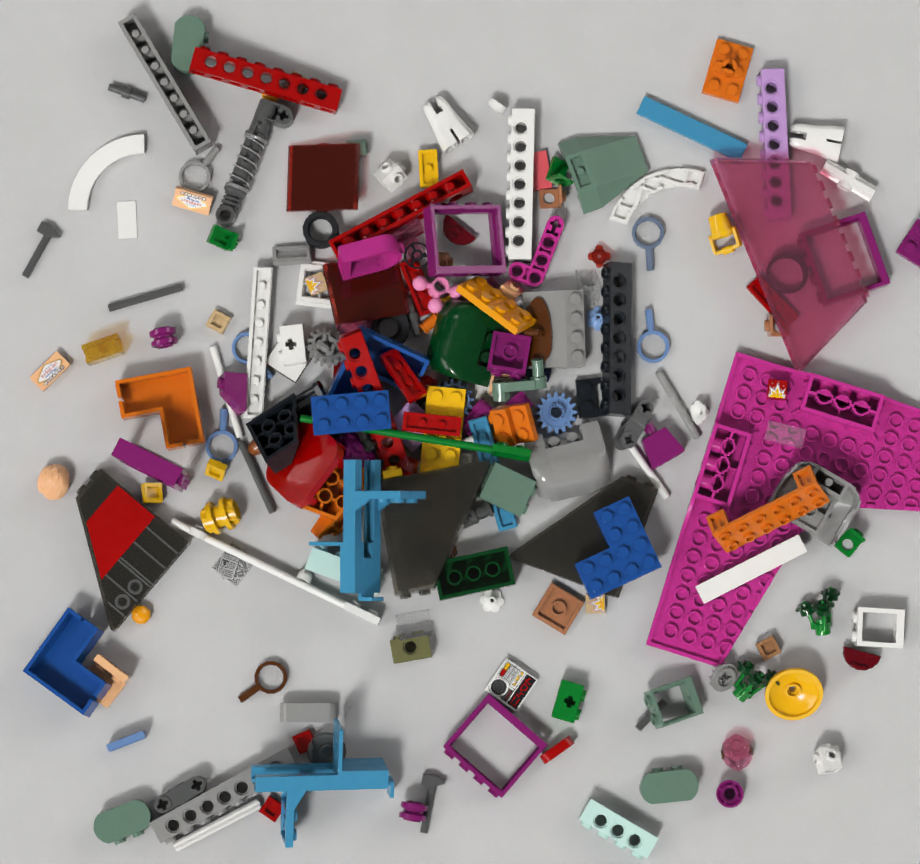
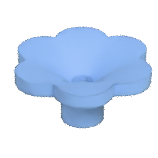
[586,306,603,331]

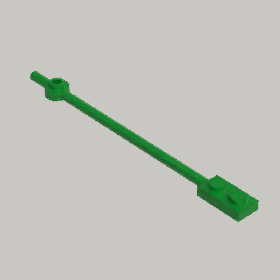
[300,414,531,462]

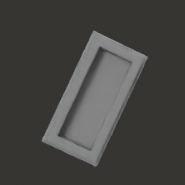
[272,244,312,266]

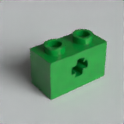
[551,680,587,723]

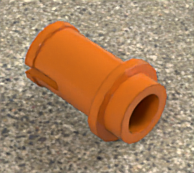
[419,313,438,334]

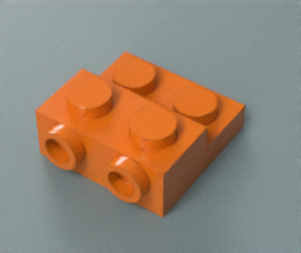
[488,403,539,446]

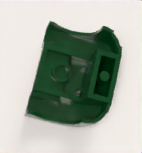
[427,299,505,387]

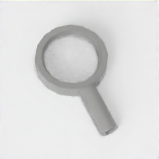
[179,146,220,192]

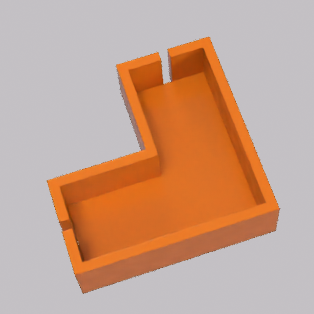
[115,366,206,451]

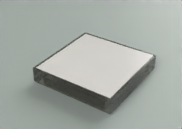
[267,341,313,384]

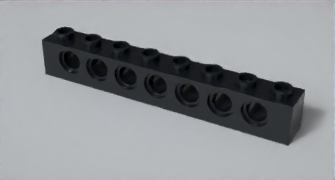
[600,262,632,417]

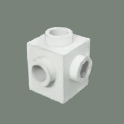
[373,158,408,193]
[813,743,843,775]

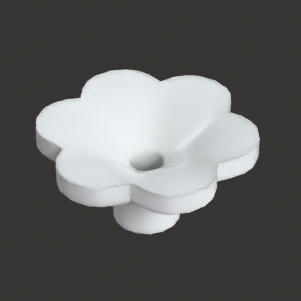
[690,401,709,425]
[480,590,504,613]

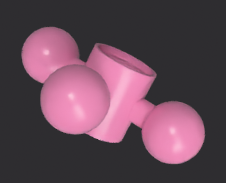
[412,276,463,313]

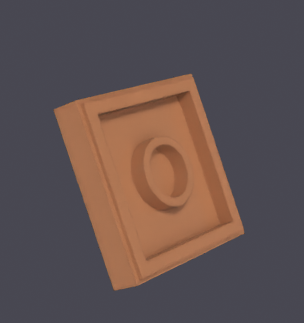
[532,582,585,635]

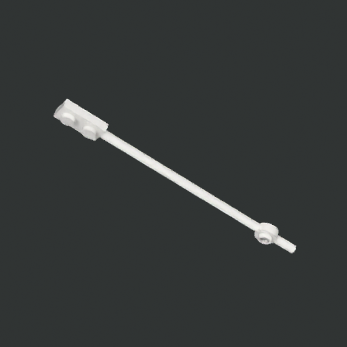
[170,518,381,626]

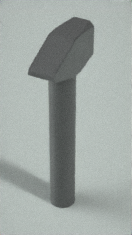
[22,221,60,278]
[420,773,445,834]

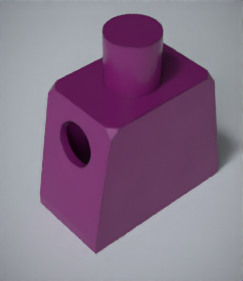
[641,422,685,470]

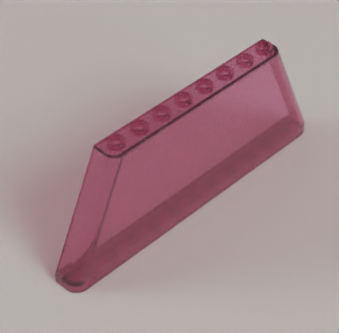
[709,157,870,371]

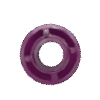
[149,326,178,349]
[716,780,744,808]
[399,800,428,823]

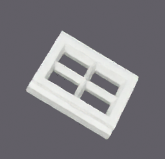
[296,261,345,310]

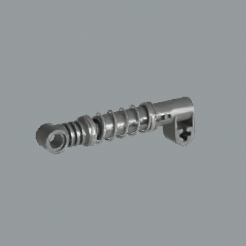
[215,98,294,227]

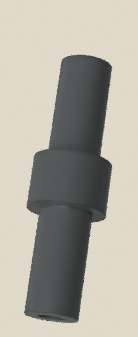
[108,83,146,103]
[405,298,422,337]
[635,699,667,731]

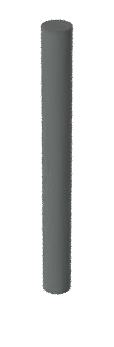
[108,283,183,312]
[238,441,276,514]

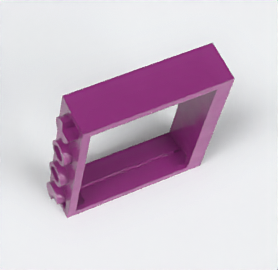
[423,202,506,277]
[796,211,890,307]
[111,438,191,493]
[443,694,547,798]

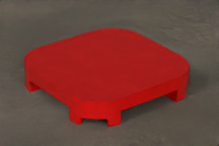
[266,422,346,509]

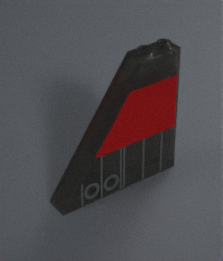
[76,468,190,632]

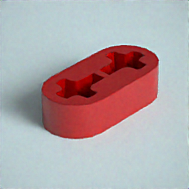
[539,735,575,764]

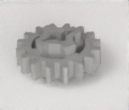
[306,327,345,368]

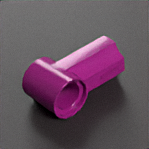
[462,397,494,436]

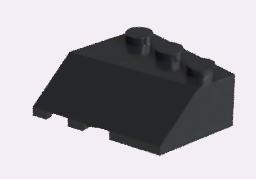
[246,393,299,474]

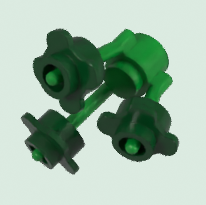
[795,586,840,636]
[732,660,780,702]

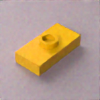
[418,149,439,189]

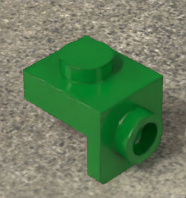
[206,224,239,251]

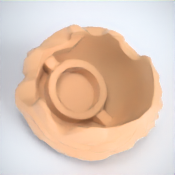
[37,464,70,500]

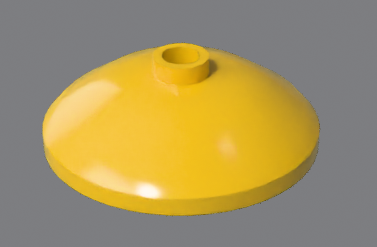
[765,668,823,720]

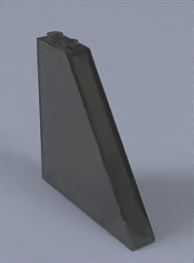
[381,460,491,599]
[510,475,658,599]

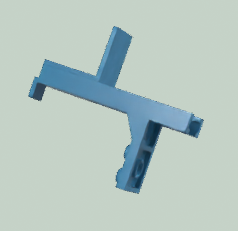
[309,460,426,601]
[251,718,394,848]

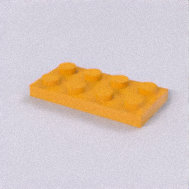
[456,276,536,335]

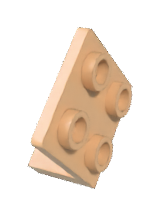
[89,654,131,708]

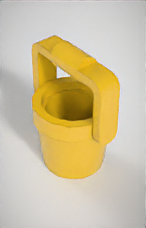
[708,212,742,255]

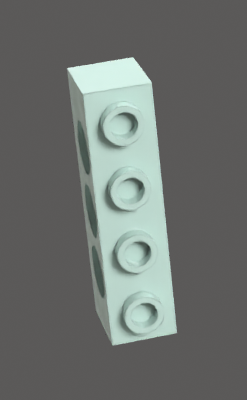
[578,799,659,860]

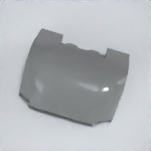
[524,420,611,502]
[768,461,861,547]

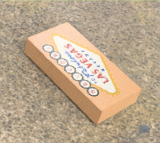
[172,186,214,215]
[30,351,71,392]

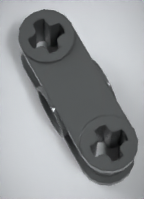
[613,399,654,450]
[154,776,207,813]

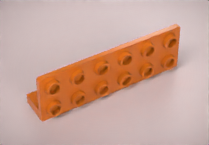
[706,465,830,553]

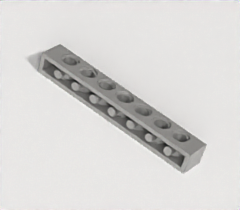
[118,13,213,156]
[150,747,296,844]

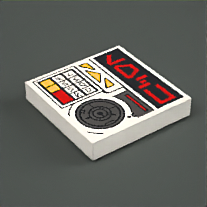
[484,658,538,712]

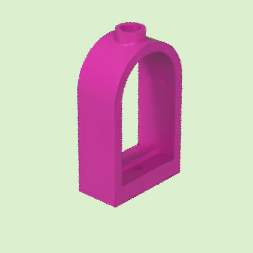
[337,234,405,281]

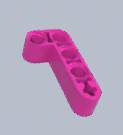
[508,216,564,288]

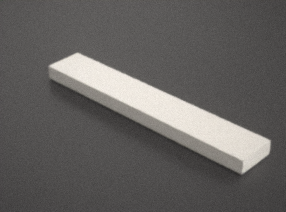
[695,534,807,604]

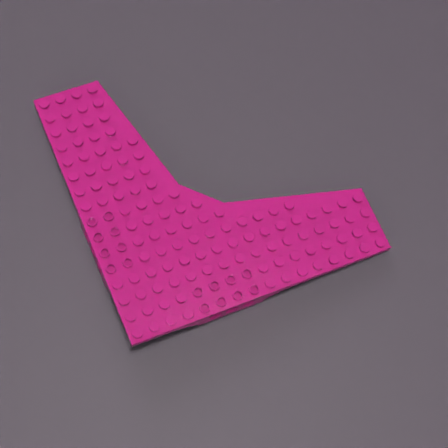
[646,352,920,667]

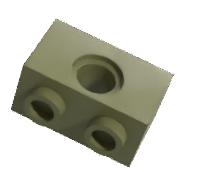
[390,631,432,664]

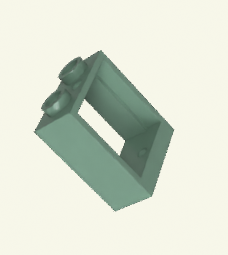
[643,676,704,729]

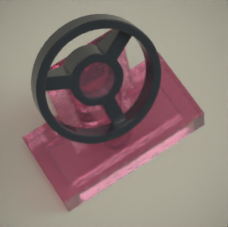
[388,218,428,269]

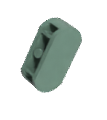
[171,15,209,75]
[639,765,699,804]
[94,799,153,845]

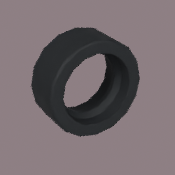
[303,211,339,249]

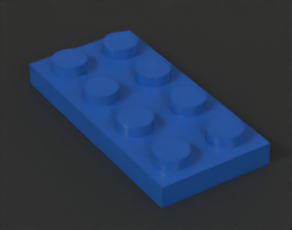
[310,390,391,436]

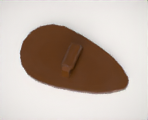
[518,297,552,366]

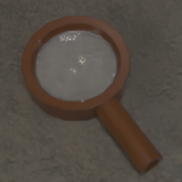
[238,661,287,703]

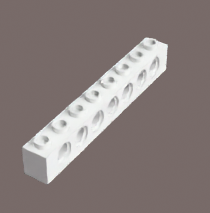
[505,108,535,262]

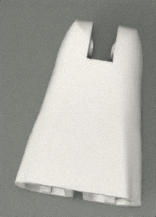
[423,96,475,154]
[788,124,845,163]

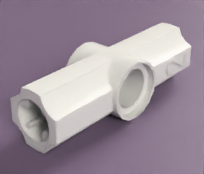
[819,159,877,202]

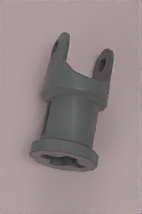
[457,501,494,529]

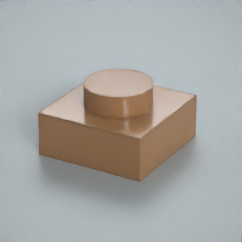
[755,635,781,661]

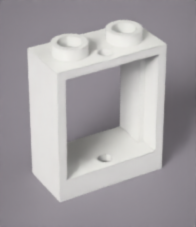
[851,607,905,649]

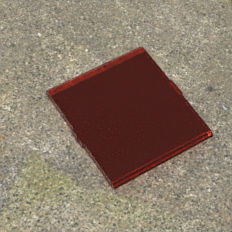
[286,143,360,212]
[323,262,410,325]

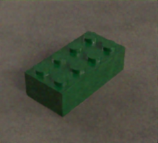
[432,546,516,601]

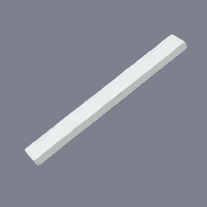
[243,266,273,419]

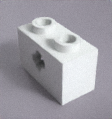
[276,324,307,367]

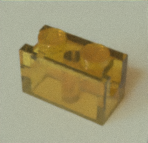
[81,333,126,366]

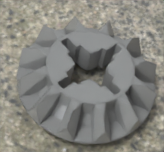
[709,662,738,692]

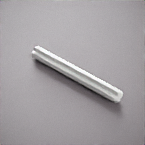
[173,799,262,851]

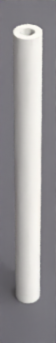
[209,346,244,439]

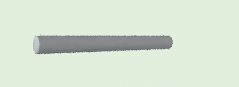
[656,370,701,440]

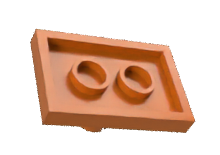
[701,38,753,104]

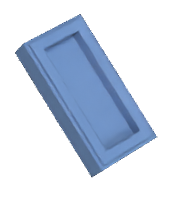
[106,730,147,752]

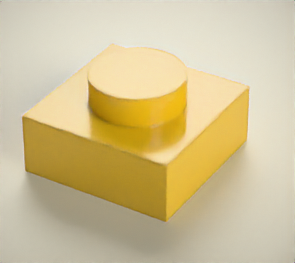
[204,458,228,482]
[382,466,403,482]
[141,483,163,503]

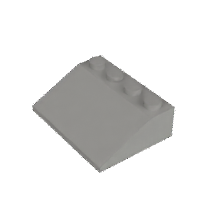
[522,290,586,369]

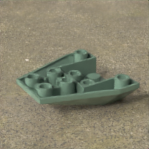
[558,136,649,214]

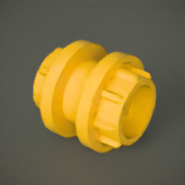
[200,497,241,535]

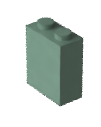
[476,462,537,517]

